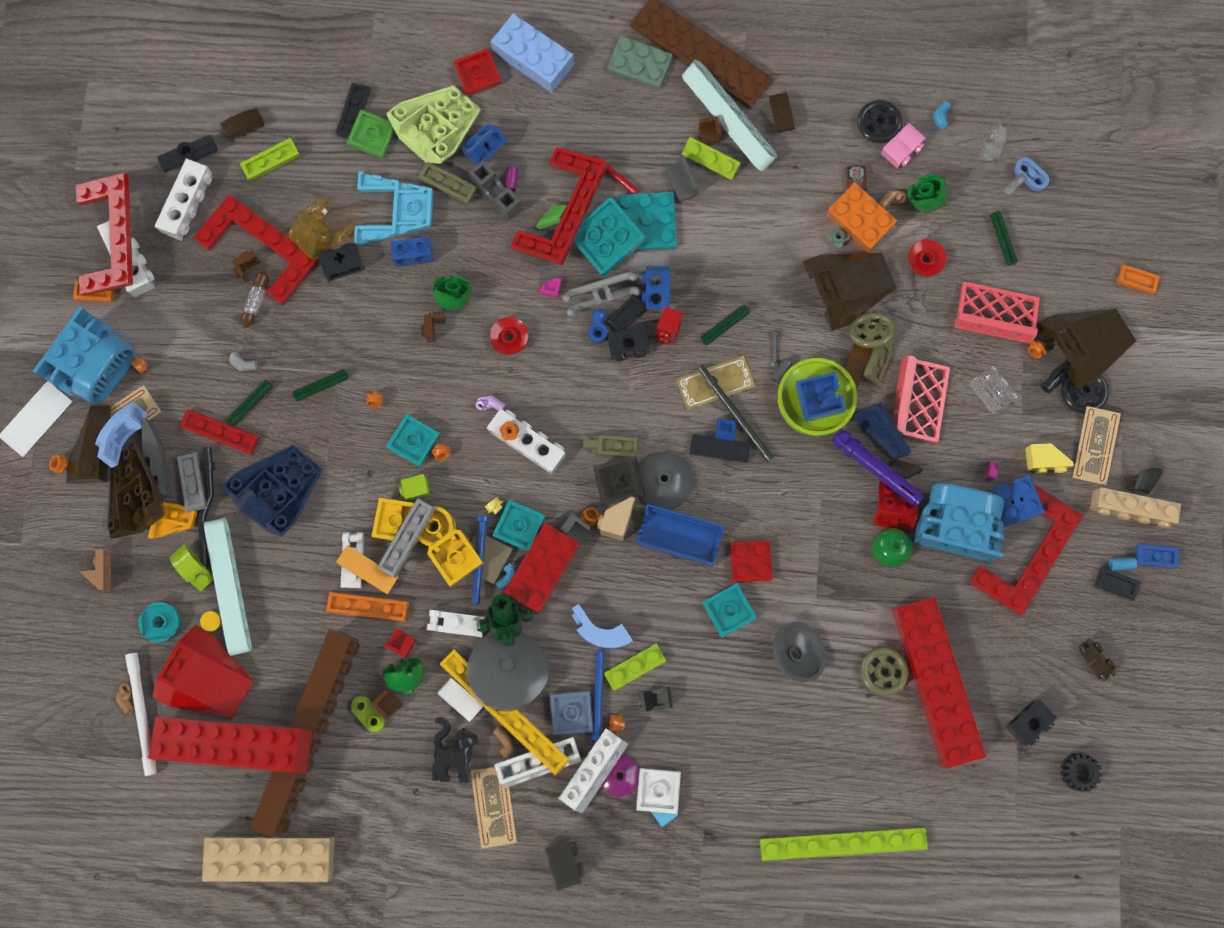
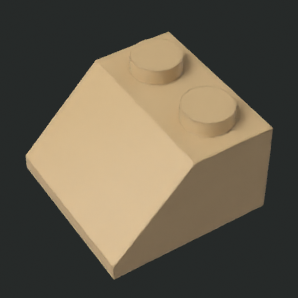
[597,497,635,541]

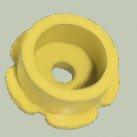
[485,497,503,515]

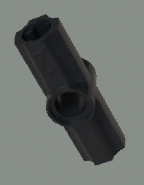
[157,135,218,172]

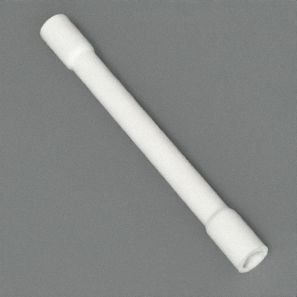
[125,653,157,776]

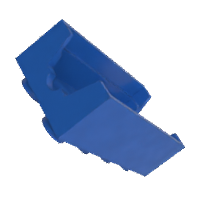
[636,504,725,567]

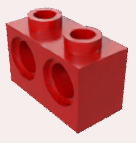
[656,306,683,345]

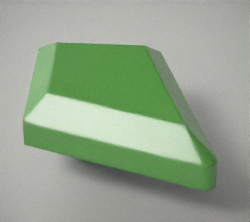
[536,204,568,230]

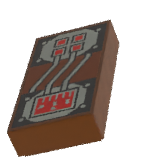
[846,165,867,193]

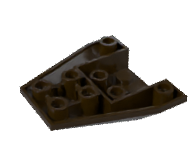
[803,253,897,332]
[1037,309,1136,389]
[107,441,165,539]

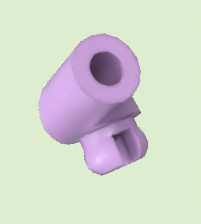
[476,395,506,411]

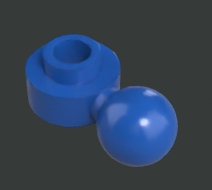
[588,308,607,344]

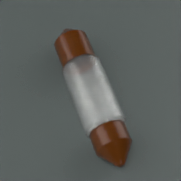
[241,271,270,328]

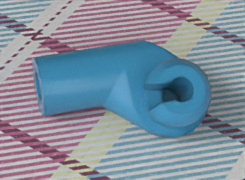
[933,101,951,129]
[495,563,517,591]

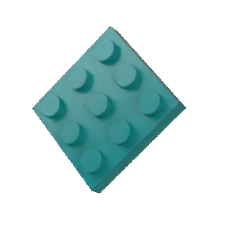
[616,192,677,251]
[574,196,647,277]

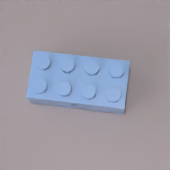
[490,14,574,93]

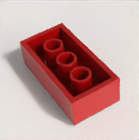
[504,523,580,614]

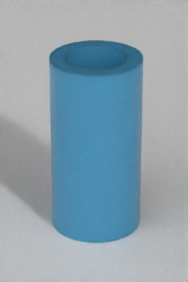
[1109,557,1137,571]

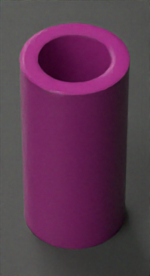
[505,166,518,192]

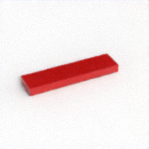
[179,409,260,455]

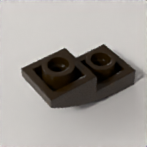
[769,92,795,133]
[220,108,264,140]

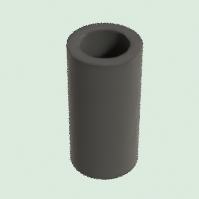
[772,359,793,384]

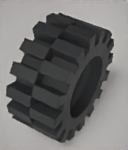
[1060,753,1102,792]

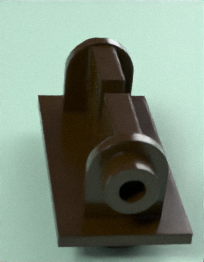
[1078,638,1116,682]

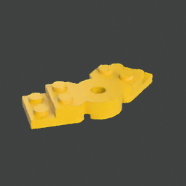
[371,498,484,587]

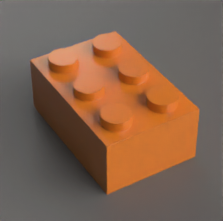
[827,182,897,253]

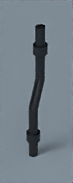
[197,447,215,566]

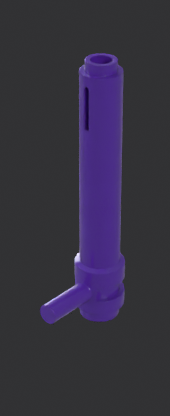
[831,429,924,506]

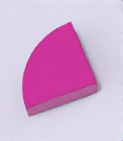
[539,278,562,298]
[984,461,998,482]

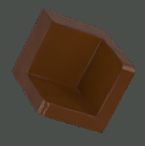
[698,116,721,145]
[371,689,404,719]

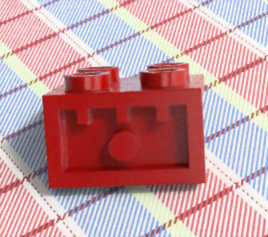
[873,481,919,532]

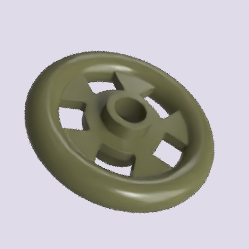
[849,312,896,348]
[861,647,909,696]

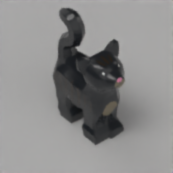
[432,717,479,783]

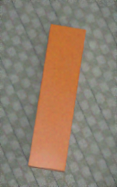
[326,592,409,622]

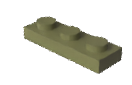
[418,162,478,205]

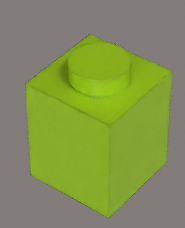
[399,474,431,502]

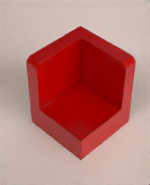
[384,629,417,658]

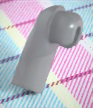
[229,352,257,371]

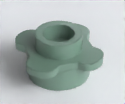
[827,226,850,248]

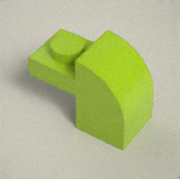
[169,544,214,592]

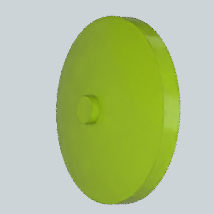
[777,358,857,437]

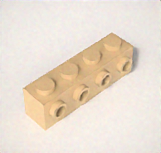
[1090,487,1181,528]

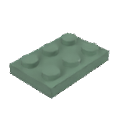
[607,36,673,90]

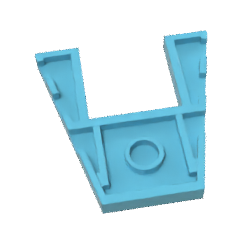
[354,171,434,246]

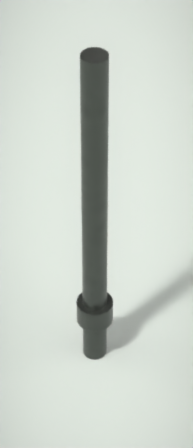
[697,364,774,462]

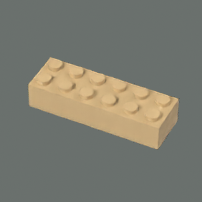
[202,836,335,882]

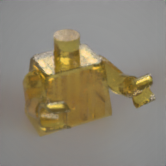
[287,196,355,260]

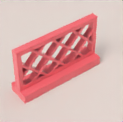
[954,281,1040,344]
[892,355,950,443]

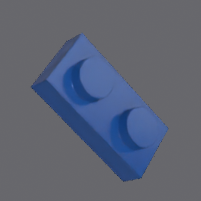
[1135,544,1179,569]

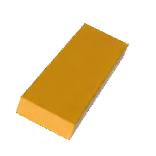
[335,545,398,594]

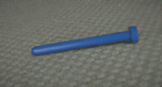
[472,516,491,605]
[590,650,604,740]

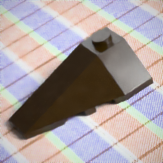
[66,406,111,483]

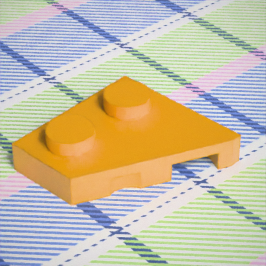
[148,502,198,539]

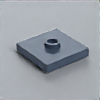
[550,691,593,735]

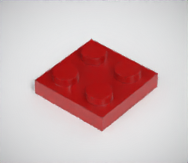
[453,48,502,97]
[729,540,773,583]

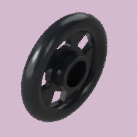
[857,100,903,143]
[1061,375,1109,414]

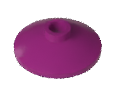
[602,755,640,797]

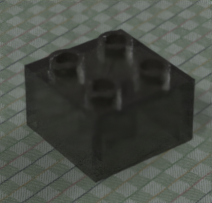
[593,456,645,506]
[545,837,585,891]

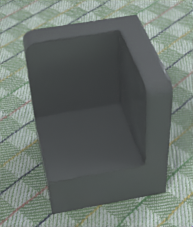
[560,514,592,545]

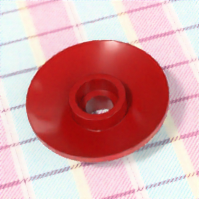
[908,239,947,277]
[490,317,529,355]

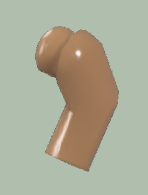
[878,191,907,209]
[116,683,134,715]
[493,726,514,758]

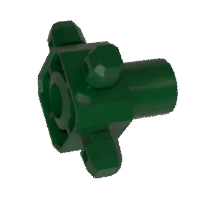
[476,594,533,647]

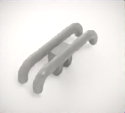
[562,272,641,317]

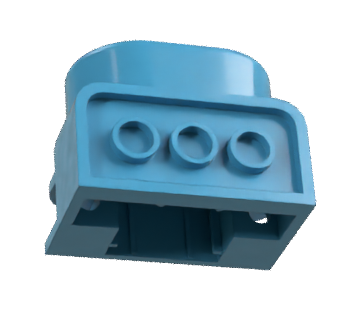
[32,306,134,404]
[912,483,1005,562]

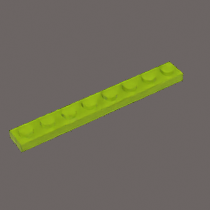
[760,827,928,861]

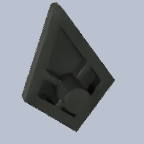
[889,459,923,480]
[1133,468,1163,494]

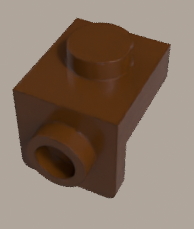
[232,250,261,282]
[421,312,446,343]

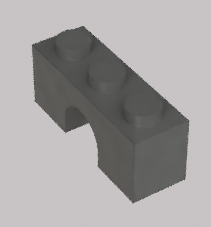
[468,160,523,221]

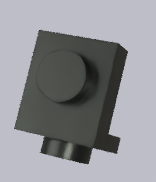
[639,687,673,712]

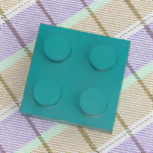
[386,414,441,468]
[492,500,546,552]
[702,583,757,638]

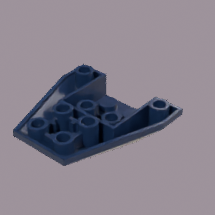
[222,445,322,537]

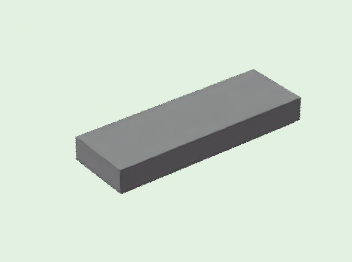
[177,453,207,513]

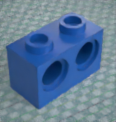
[460,123,507,165]
[391,236,434,267]
[642,266,670,309]

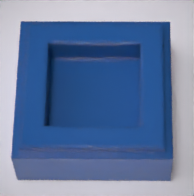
[715,418,737,441]

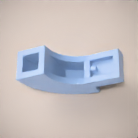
[95,402,147,468]
[572,604,633,649]

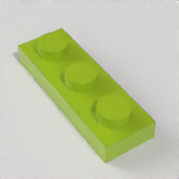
[682,137,741,180]
[240,138,301,182]
[604,643,666,691]

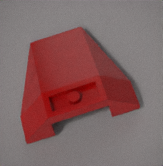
[152,625,254,718]

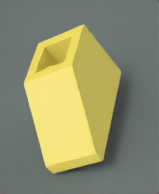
[1025,443,1074,474]

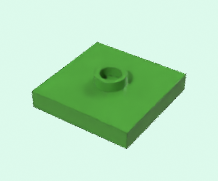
[347,109,394,159]

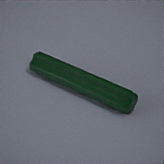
[990,211,1018,266]
[700,304,750,346]
[292,369,349,401]
[226,379,273,427]

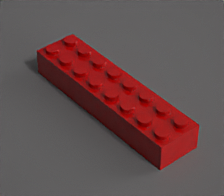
[892,597,987,769]
[148,717,312,774]

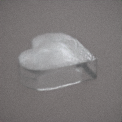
[1003,172,1026,195]

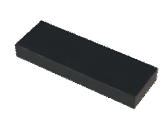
[336,82,371,139]
[689,434,751,463]

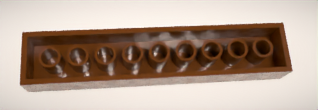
[249,629,360,838]

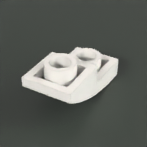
[437,677,483,722]

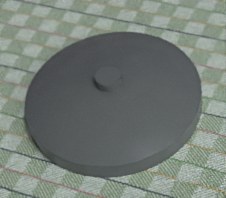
[467,633,549,711]

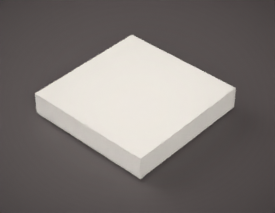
[636,768,681,814]

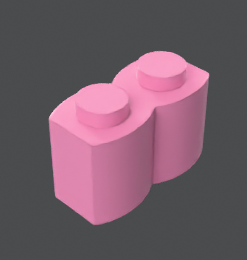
[881,123,926,169]

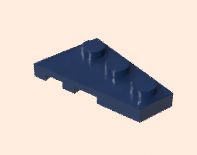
[851,402,912,460]

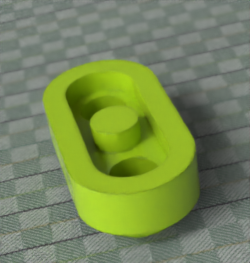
[351,696,386,732]

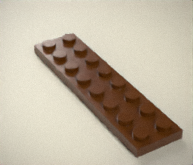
[630,0,773,109]

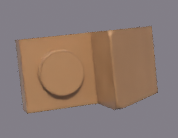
[80,550,111,592]

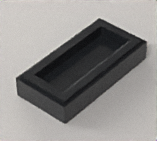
[606,294,647,331]
[1094,567,1141,601]

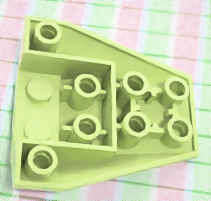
[387,85,481,163]

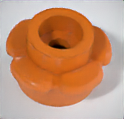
[1027,341,1047,358]
[130,357,148,374]
[366,392,385,409]
[500,421,519,441]
[432,443,451,461]
[49,455,68,474]
[581,507,600,526]
[609,714,625,734]

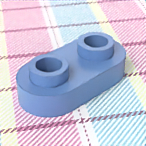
[1014,158,1049,192]

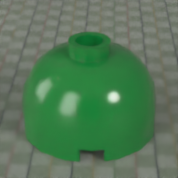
[908,174,948,213]
[433,275,472,311]
[871,528,913,568]
[382,658,425,695]

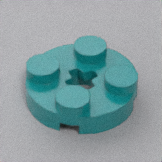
[138,602,181,643]

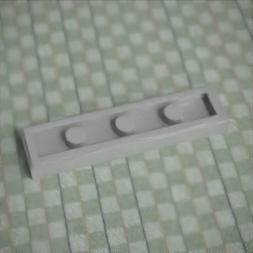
[377,498,436,578]

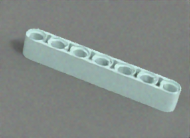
[682,60,777,171]
[204,517,252,656]

